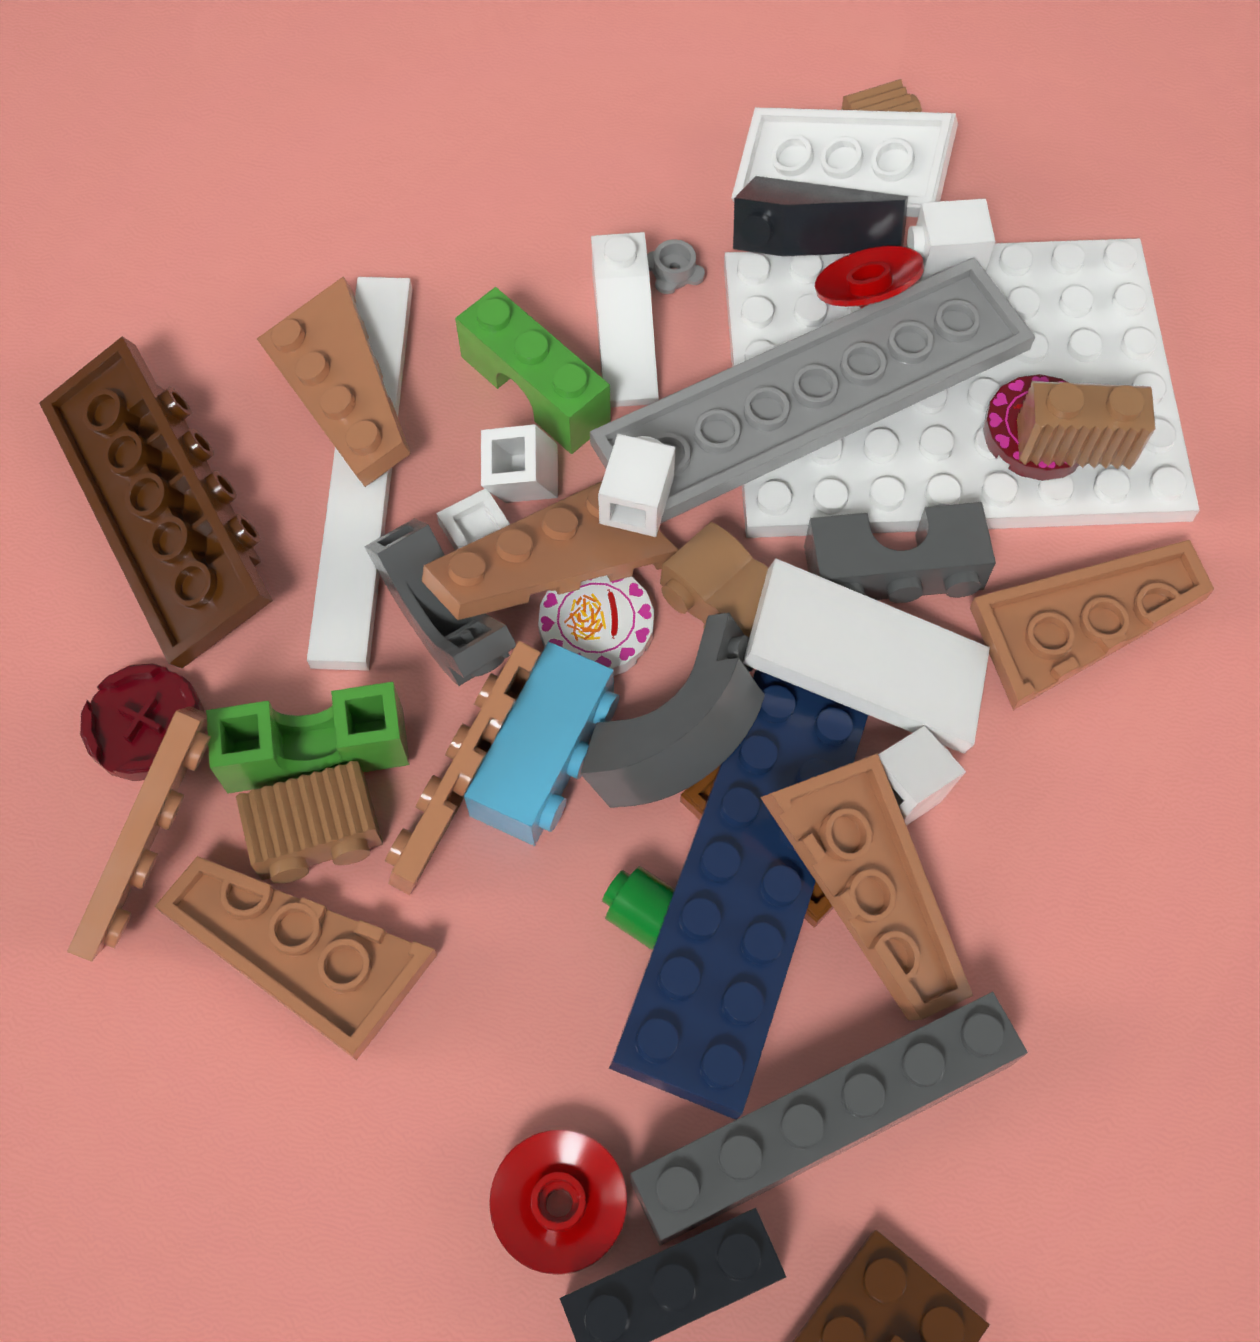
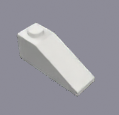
[591,232,659,407]

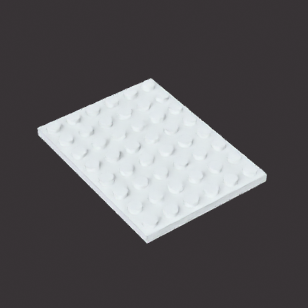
[724,238,1200,538]

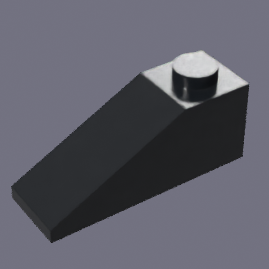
[733,176,908,256]

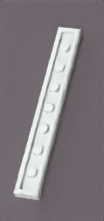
[307,277,413,671]

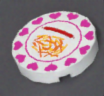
[538,575,654,676]

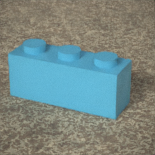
[464,641,620,846]

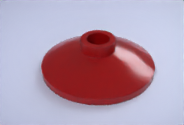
[815,246,924,308]
[489,1130,627,1275]

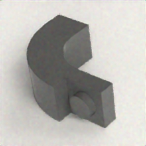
[364,518,516,686]
[580,613,765,808]

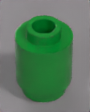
[602,866,675,950]

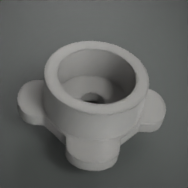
[647,239,705,294]

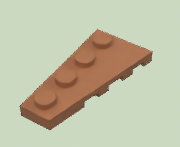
[257,276,411,487]
[422,481,679,620]
[970,540,1214,710]
[385,641,541,895]
[67,706,211,962]
[760,753,973,1021]
[155,856,437,1061]

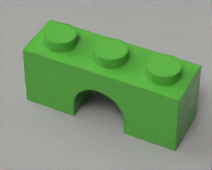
[455,287,611,454]
[206,682,410,794]

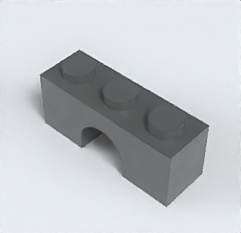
[804,502,996,603]

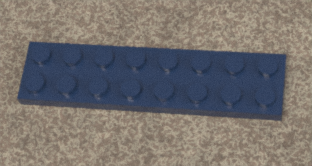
[608,669,868,1120]

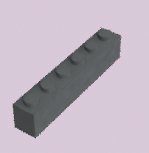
[630,992,1028,1246]

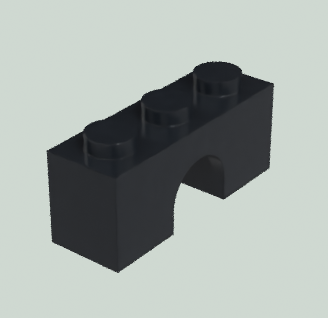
[560,1208,786,1342]

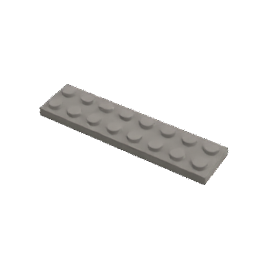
[590,258,1035,524]

